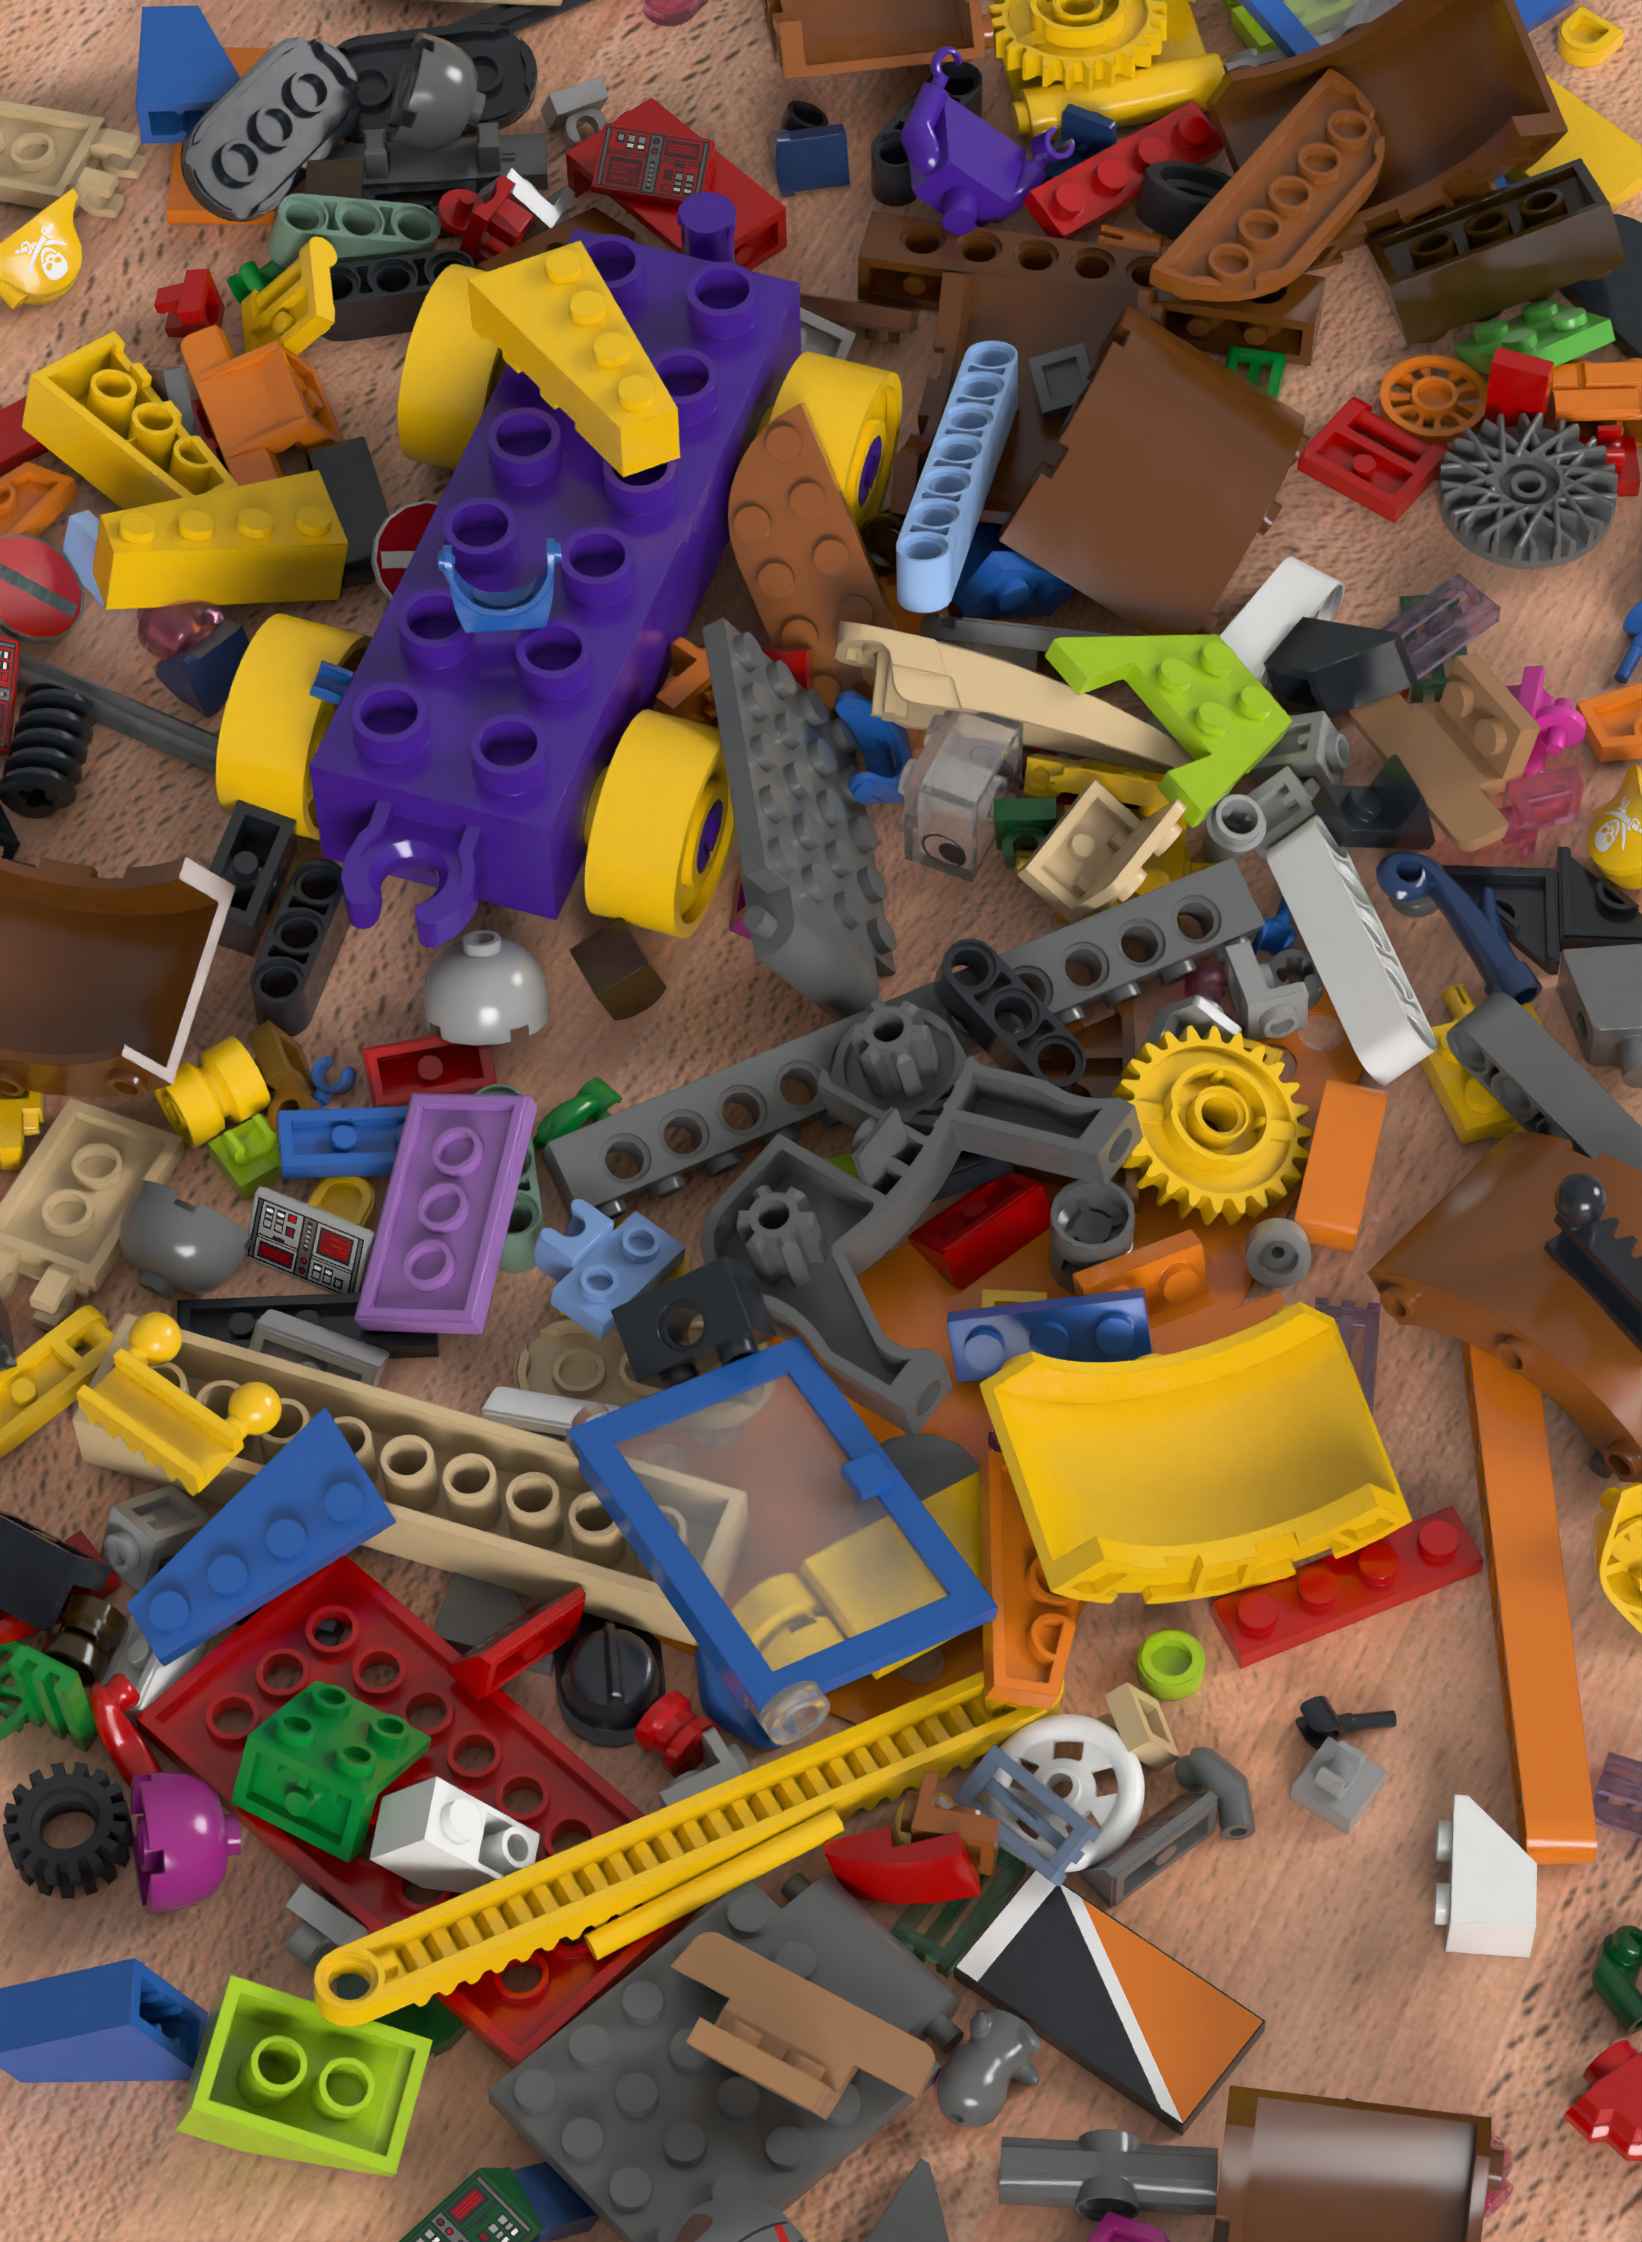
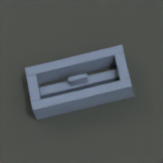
[952,1745,1102,1887]

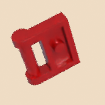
[1297,397,1453,523]

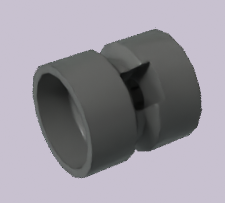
[1048,1179,1135,1295]

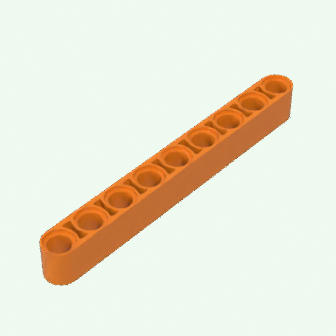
[1463,1341,1597,1866]

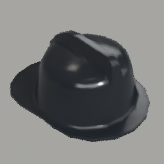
[553,1612,666,1748]

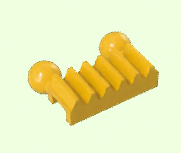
[76,1312,282,1496]

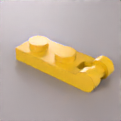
[0,1305,116,1460]

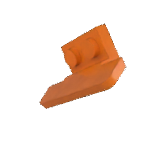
[180,324,345,486]
[1072,1229,1286,1355]

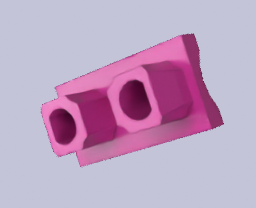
[1505,666,1586,790]

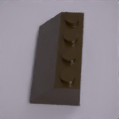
[1364,158,1627,346]

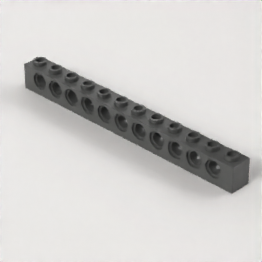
[541,857,1265,1220]

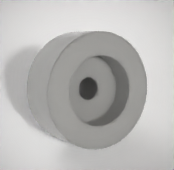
[1245,1218,1311,1288]

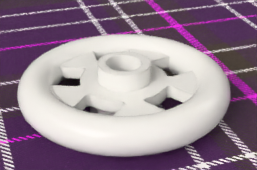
[982,1714,1145,1873]

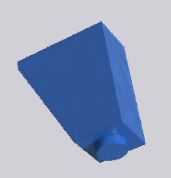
[136,5,240,144]
[0,1958,208,2083]

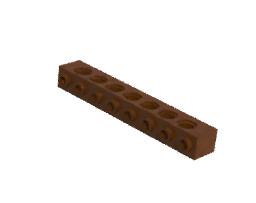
[858,211,1325,366]

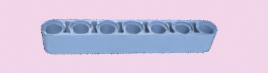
[896,341,1018,613]

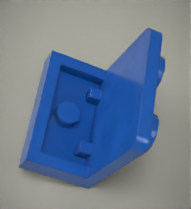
[952,522,1074,617]

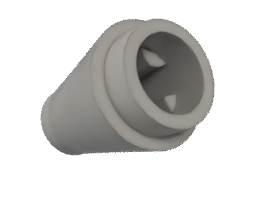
[1201,794,1266,863]

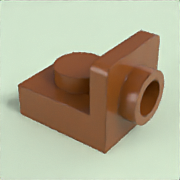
[901,1769,999,1876]

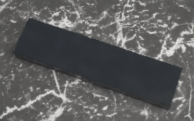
[177,1293,439,1359]

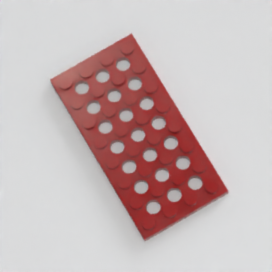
[135,1554,706,2069]

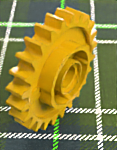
[989,0,1167,91]
[1111,1026,1313,1225]

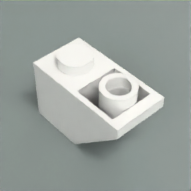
[370,1776,540,1893]
[1433,1794,1537,1958]

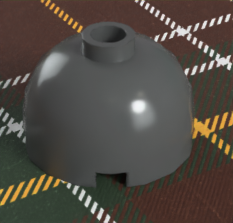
[387,32,486,150]
[119,1180,252,1300]

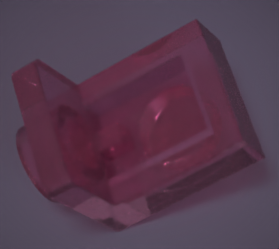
[1498,765,1585,864]

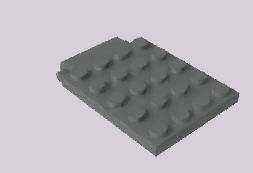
[702,618,897,1022]
[488,1873,964,2242]

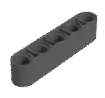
[1446,992,1642,1171]

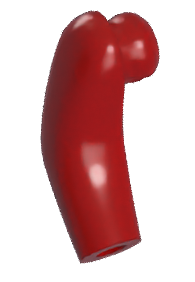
[88,1673,163,1790]

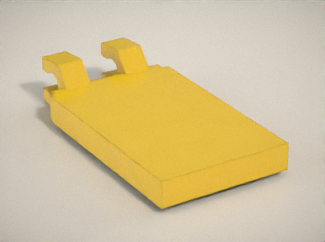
[1504,74,1642,211]

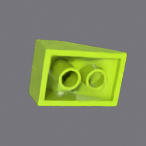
[175,1975,433,2178]

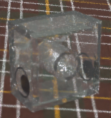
[898,710,1023,883]

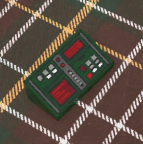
[399,2167,545,2242]

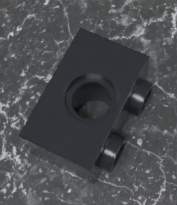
[209,800,297,956]
[611,1256,777,1390]

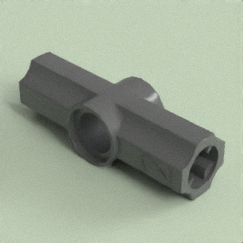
[999,2129,1218,2222]

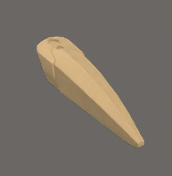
[834,621,1194,772]

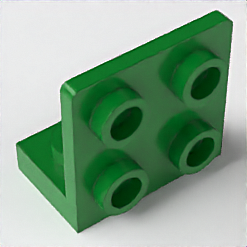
[231,1681,431,1863]

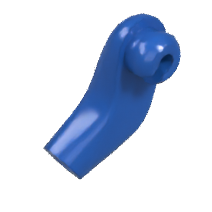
[694,1647,794,1751]

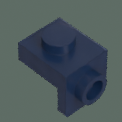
[1041,104,1117,185]

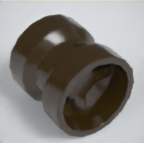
[858,508,906,575]
[40,1594,129,1688]

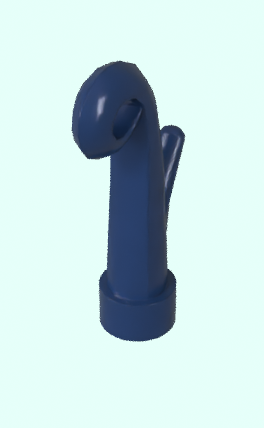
[1376,851,1542,1005]

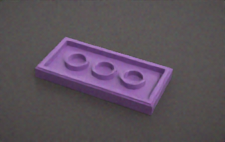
[354,1093,537,1335]

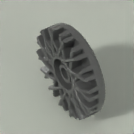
[1438,412,1618,569]

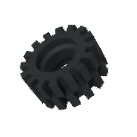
[3,1762,134,1899]

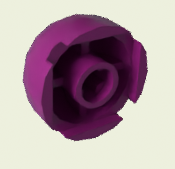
[130,1772,241,1914]

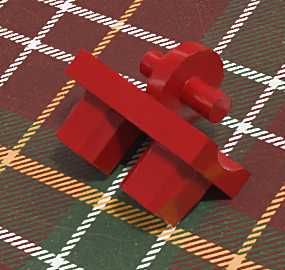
[437,174,534,266]

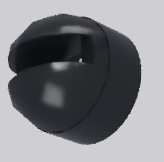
[779,101,829,131]

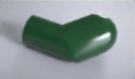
[1591,1925,1642,2034]

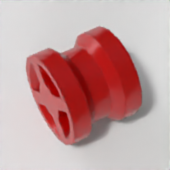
[634,1690,720,1778]

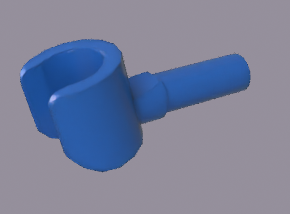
[1614,601,1642,684]
[309,660,355,706]
[1252,896,1297,956]
[311,1056,357,1109]

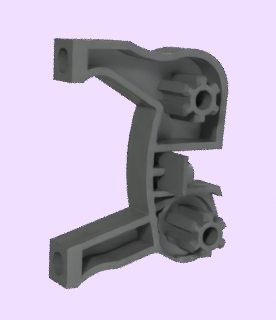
[701,999,1143,1438]

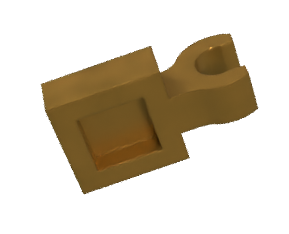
[248,1020,321,1131]

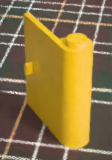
[1000,0,1225,145]

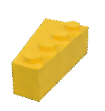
[467,240,680,477]
[22,330,239,510]
[92,470,349,610]

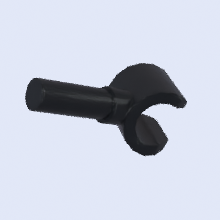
[1295,1696,1397,1749]

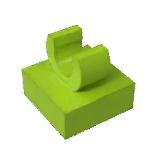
[208,1113,281,1201]

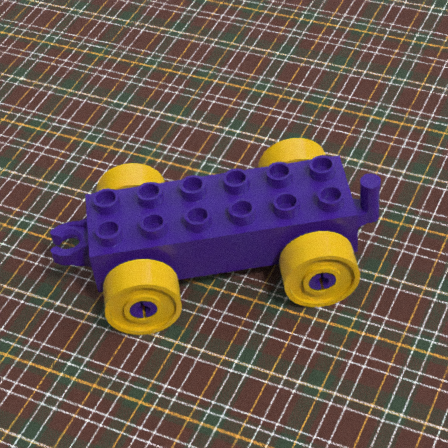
[216,192,902,948]

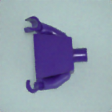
[901,46,1075,235]

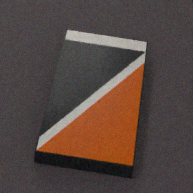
[954,1869,1266,2136]

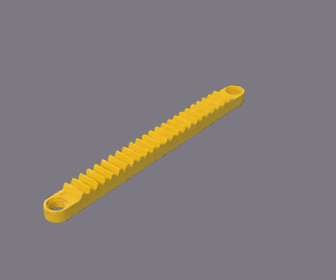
[314,1671,1065,2027]

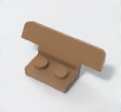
[1349,653,1541,852]
[670,1932,935,2120]

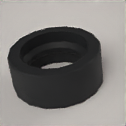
[1135,161,1232,240]

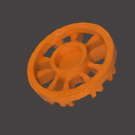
[1379,355,1488,446]

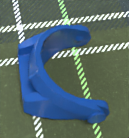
[437,538,562,633]
[835,690,919,806]

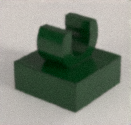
[994,797,1058,868]

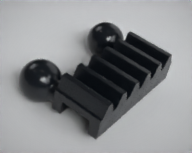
[1544,1173,1642,1352]

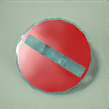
[0,534,84,644]

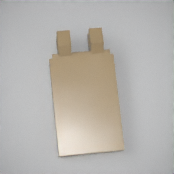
[0,100,146,218]
[0,1097,185,1332]

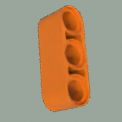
[1294,1078,1389,1253]

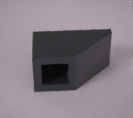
[1263,617,1417,718]

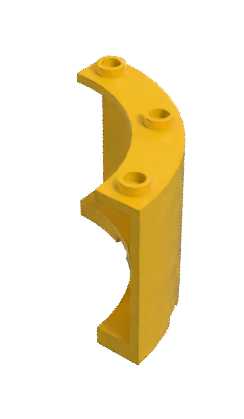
[979,1301,1413,1604]

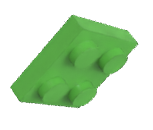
[1454,299,1615,375]

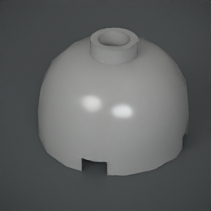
[423,930,549,1046]

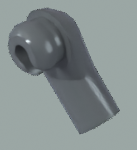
[1175,1747,1255,1840]

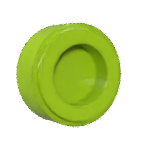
[1137,1629,1206,1701]

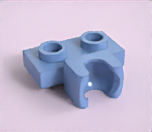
[534,1199,686,1340]

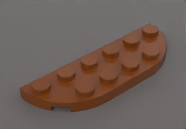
[1149,68,1385,302]
[728,402,946,751]

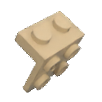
[1016,780,1187,924]

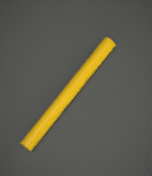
[584,1807,844,1960]

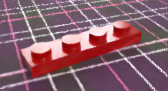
[1022,101,1224,240]
[1210,1505,1483,1669]

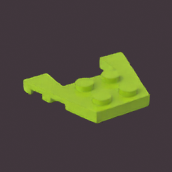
[1045,634,1293,828]

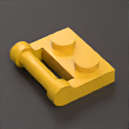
[241,236,337,356]

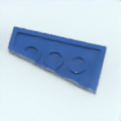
[126,1407,396,1667]

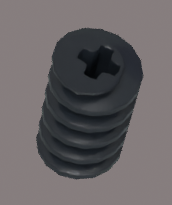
[0,683,99,819]

